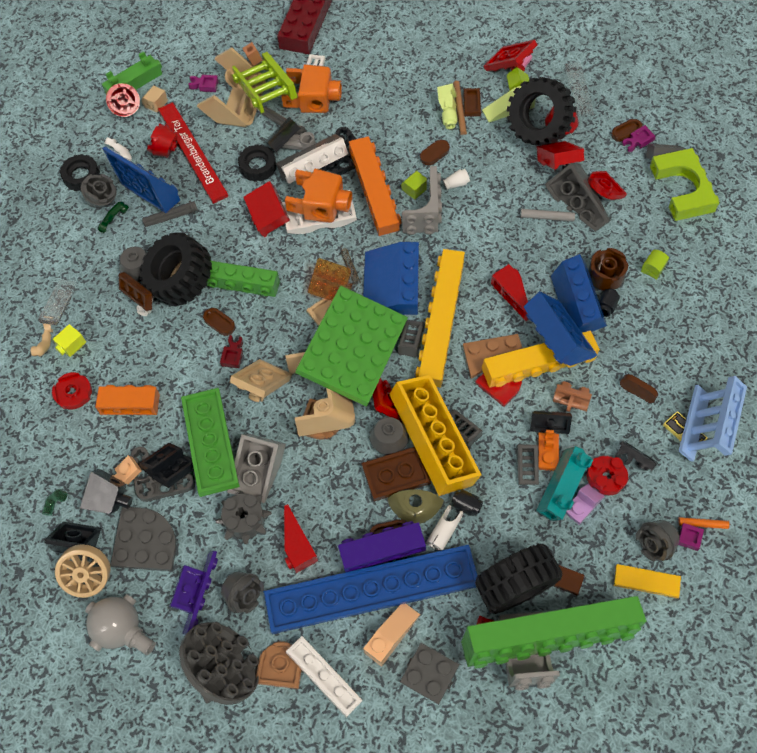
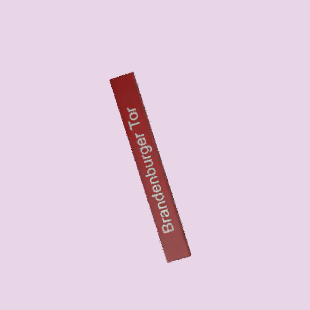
[158,102,229,204]

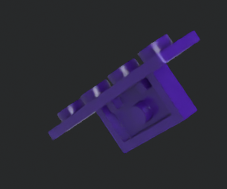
[169,550,218,635]

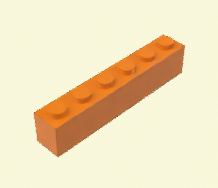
[349,136,402,236]

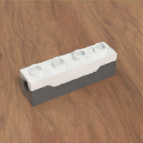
[276,134,348,184]

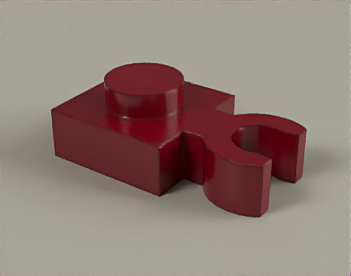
[220,335,243,368]

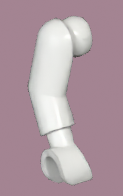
[104,137,132,161]

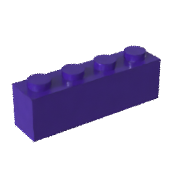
[338,521,426,573]

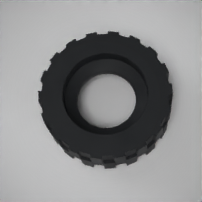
[238,144,277,182]
[60,154,100,191]

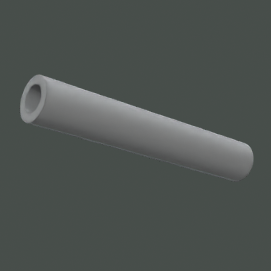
[521,209,575,222]

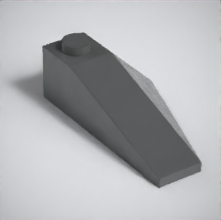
[545,163,610,231]

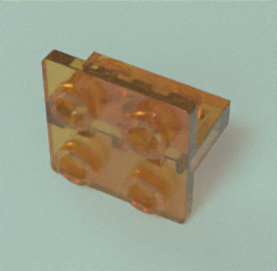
[308,258,353,301]

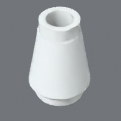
[443,169,470,190]

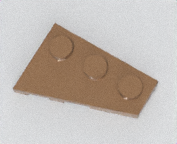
[463,334,522,379]

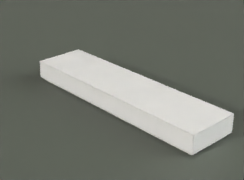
[286,636,363,717]

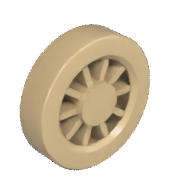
[55,545,111,598]

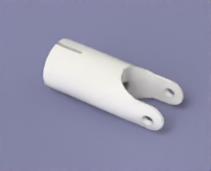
[426,505,463,551]

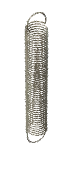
[341,246,361,288]

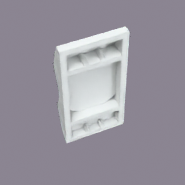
[282,190,357,234]

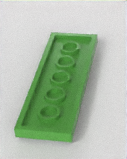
[181,388,240,497]

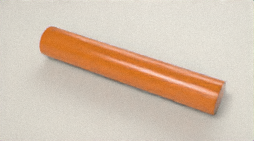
[678,517,730,529]

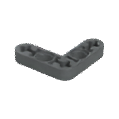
[131,447,195,502]

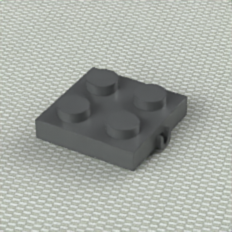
[400,643,460,705]

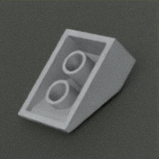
[227,434,286,503]

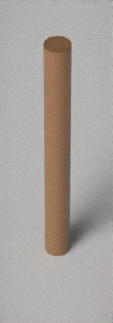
[453,81,467,135]

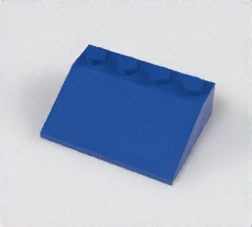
[102,146,180,213]
[363,242,419,315]

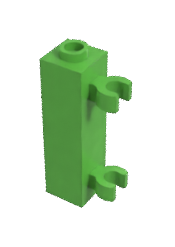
[102,51,162,95]

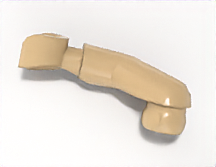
[31,322,53,357]

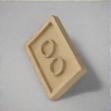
[230,359,292,402]

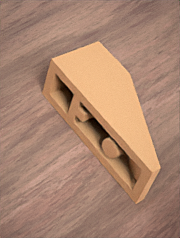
[363,604,420,667]

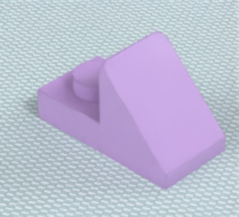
[566,483,605,525]

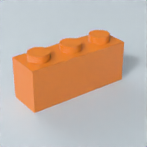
[95,385,160,415]

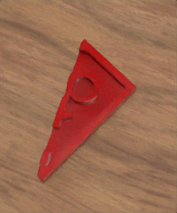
[372,377,403,423]

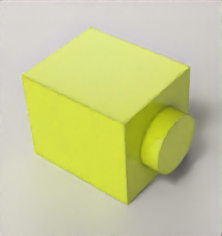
[53,324,86,357]

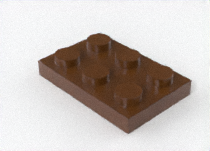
[362,447,431,502]

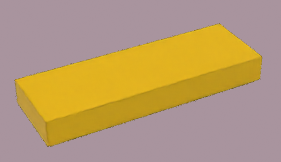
[614,564,681,598]

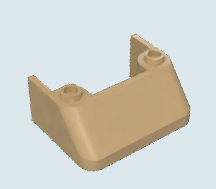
[197,47,266,127]
[285,352,355,437]

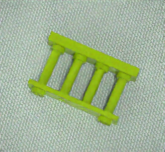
[232,52,298,114]

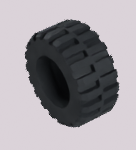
[507,77,576,145]
[140,232,212,306]
[475,543,562,614]

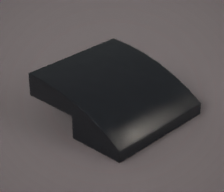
[266,117,300,153]
[139,443,194,488]

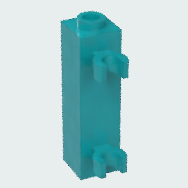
[536,446,593,521]

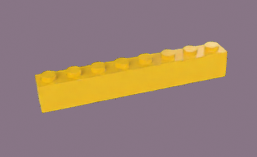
[415,249,465,388]

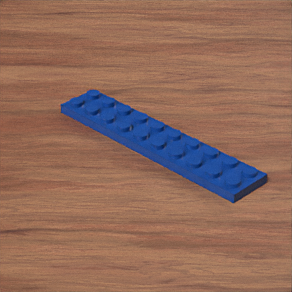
[264,545,477,634]

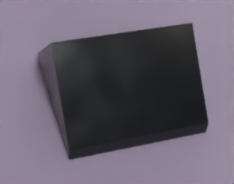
[44,521,101,558]

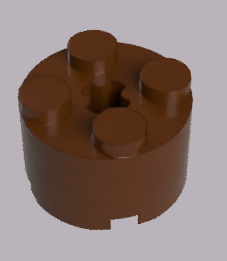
[588,248,629,290]

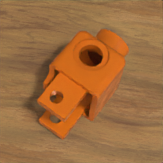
[281,64,342,113]
[285,169,352,223]

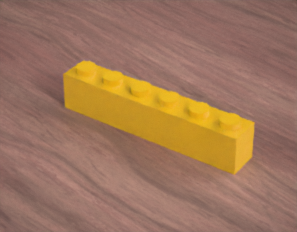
[482,331,600,388]

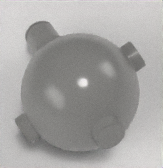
[85,594,156,655]

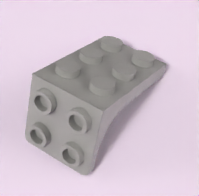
[402,166,442,235]
[499,612,560,690]

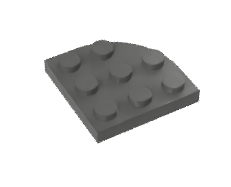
[110,507,177,571]

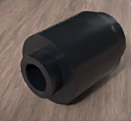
[598,288,620,317]
[451,489,484,516]

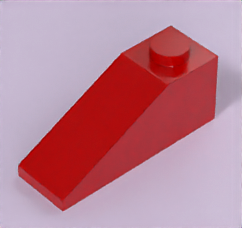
[491,264,529,321]
[284,504,318,573]

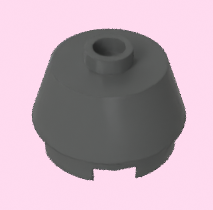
[81,173,116,208]
[119,247,148,282]
[370,417,409,455]
[636,520,680,561]
[221,572,264,614]

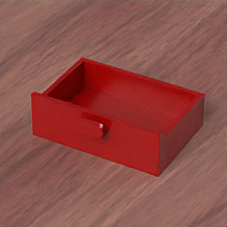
[537,141,584,170]
[243,181,290,237]

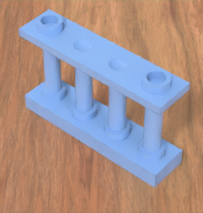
[679,376,747,462]

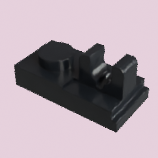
[530,411,572,434]
[615,441,658,471]

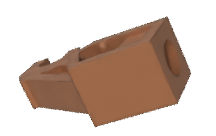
[242,42,263,66]

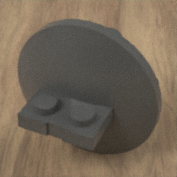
[179,622,259,705]

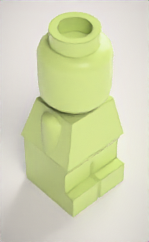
[437,83,457,129]

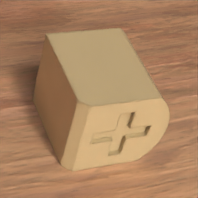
[141,86,168,112]

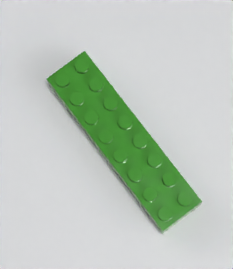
[461,596,646,668]

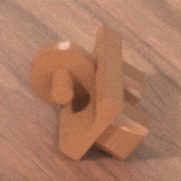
[553,381,592,412]

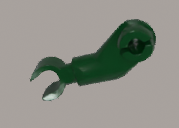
[98,201,129,234]

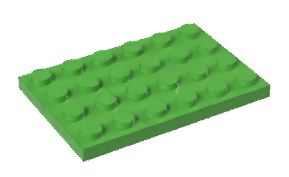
[295,285,408,407]

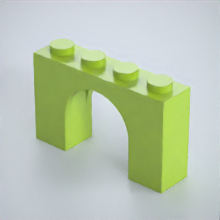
[650,148,719,221]

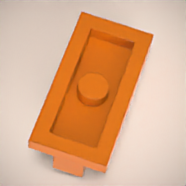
[538,430,559,471]

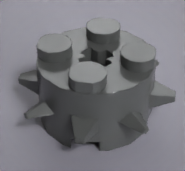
[216,491,272,544]

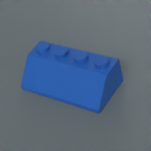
[551,254,607,333]
[524,291,597,366]

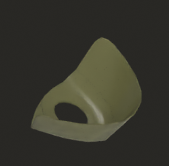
[387,489,444,524]

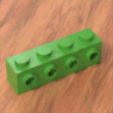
[207,261,280,297]

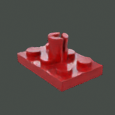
[483,39,538,71]

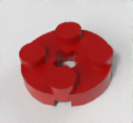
[52,372,92,410]
[586,456,628,495]

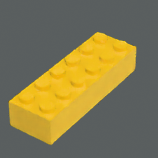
[389,375,481,496]

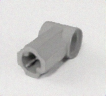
[282,132,316,150]

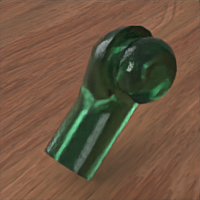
[42,489,68,516]

